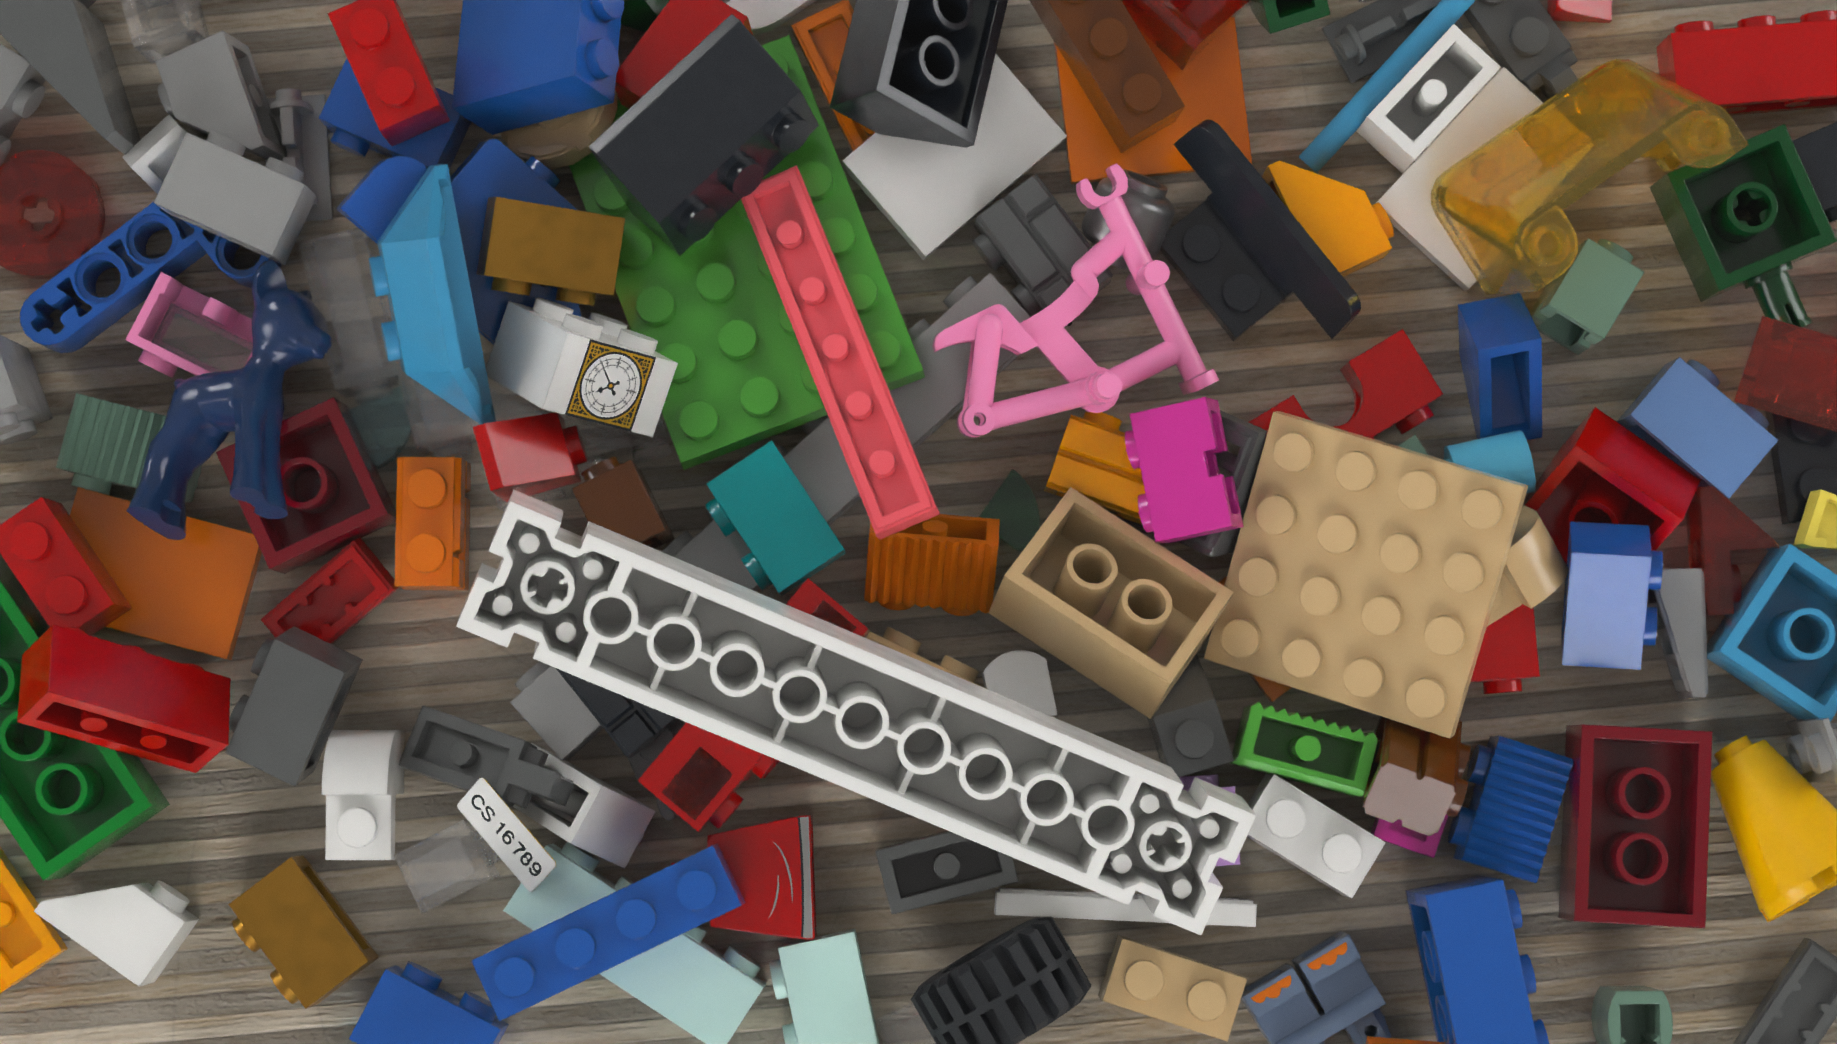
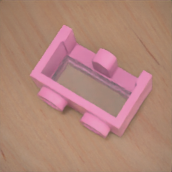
[125,272,253,378]

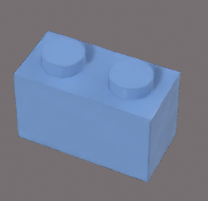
[1617,357,1778,504]

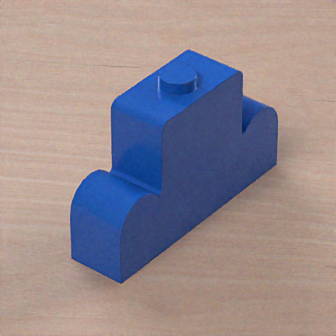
[336,139,581,345]

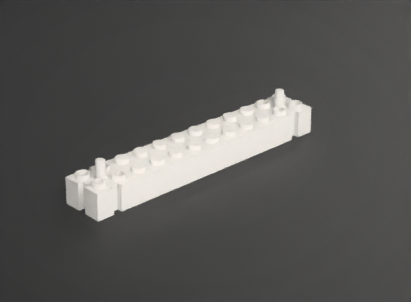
[456,489,1256,935]

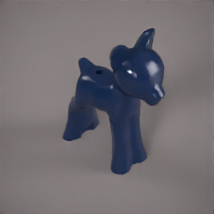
[127,261,333,540]

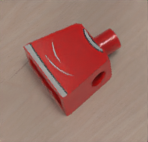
[671,814,817,940]

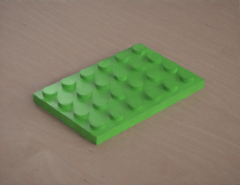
[569,35,925,470]

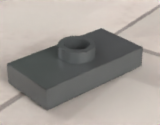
[1733,938,1837,1044]

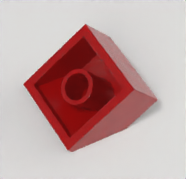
[1523,407,1701,565]

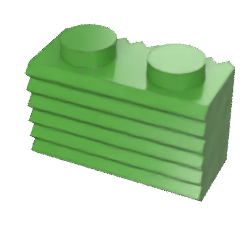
[1230,702,1378,797]

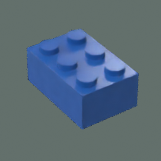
[1405,875,1549,1044]

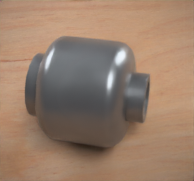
[1081,170,1175,269]

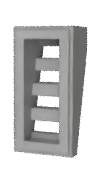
[1647,568,1708,699]

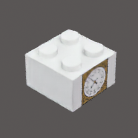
[486,298,678,437]

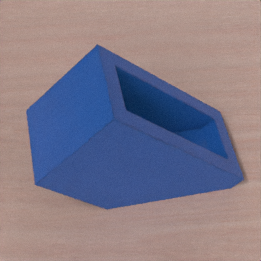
[1458,293,1542,440]

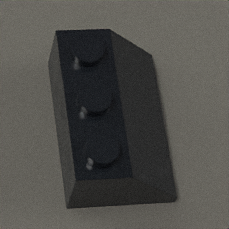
[830,0,1008,148]
[589,14,819,256]

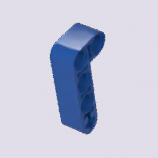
[20,202,282,353]

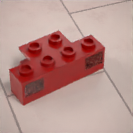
[637,578,869,832]

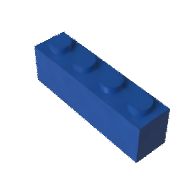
[472,844,745,1021]

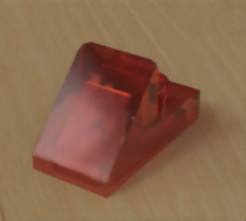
[1686,486,1780,618]

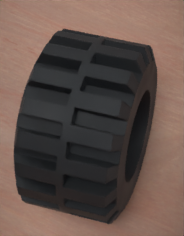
[911,917,1091,1044]

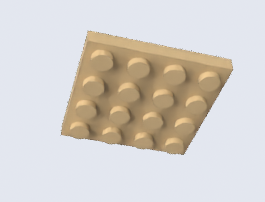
[1204,411,1529,738]

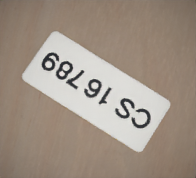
[457,778,556,892]

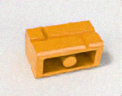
[1044,411,1145,525]

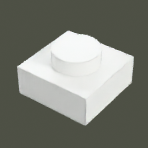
[122,114,186,194]

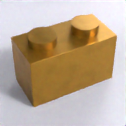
[477,197,625,306]
[228,855,379,1009]

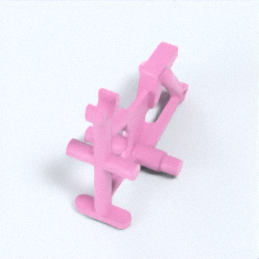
[932,163,1219,438]

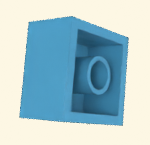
[1707,544,1837,722]

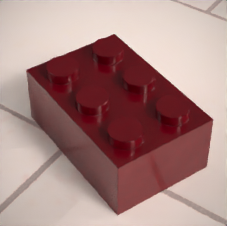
[1559,724,1712,929]

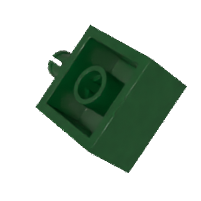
[1650,124,1837,340]

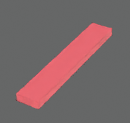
[741,165,940,540]

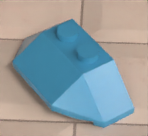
[368,164,496,425]

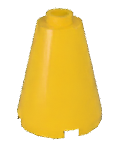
[1711,735,1837,922]

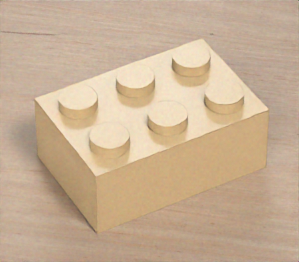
[988,487,1234,719]

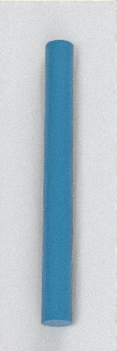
[1299,0,1476,173]

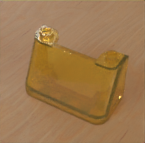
[1431,59,1749,295]

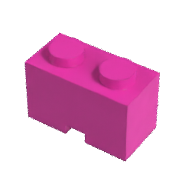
[1125,397,1244,543]

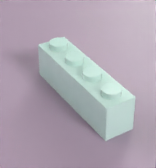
[503,842,767,1044]
[769,929,880,1044]

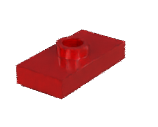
[260,537,399,645]

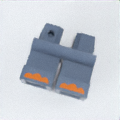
[1241,931,1392,1044]

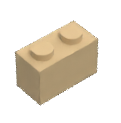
[1098,935,1247,1042]

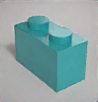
[705,440,846,597]

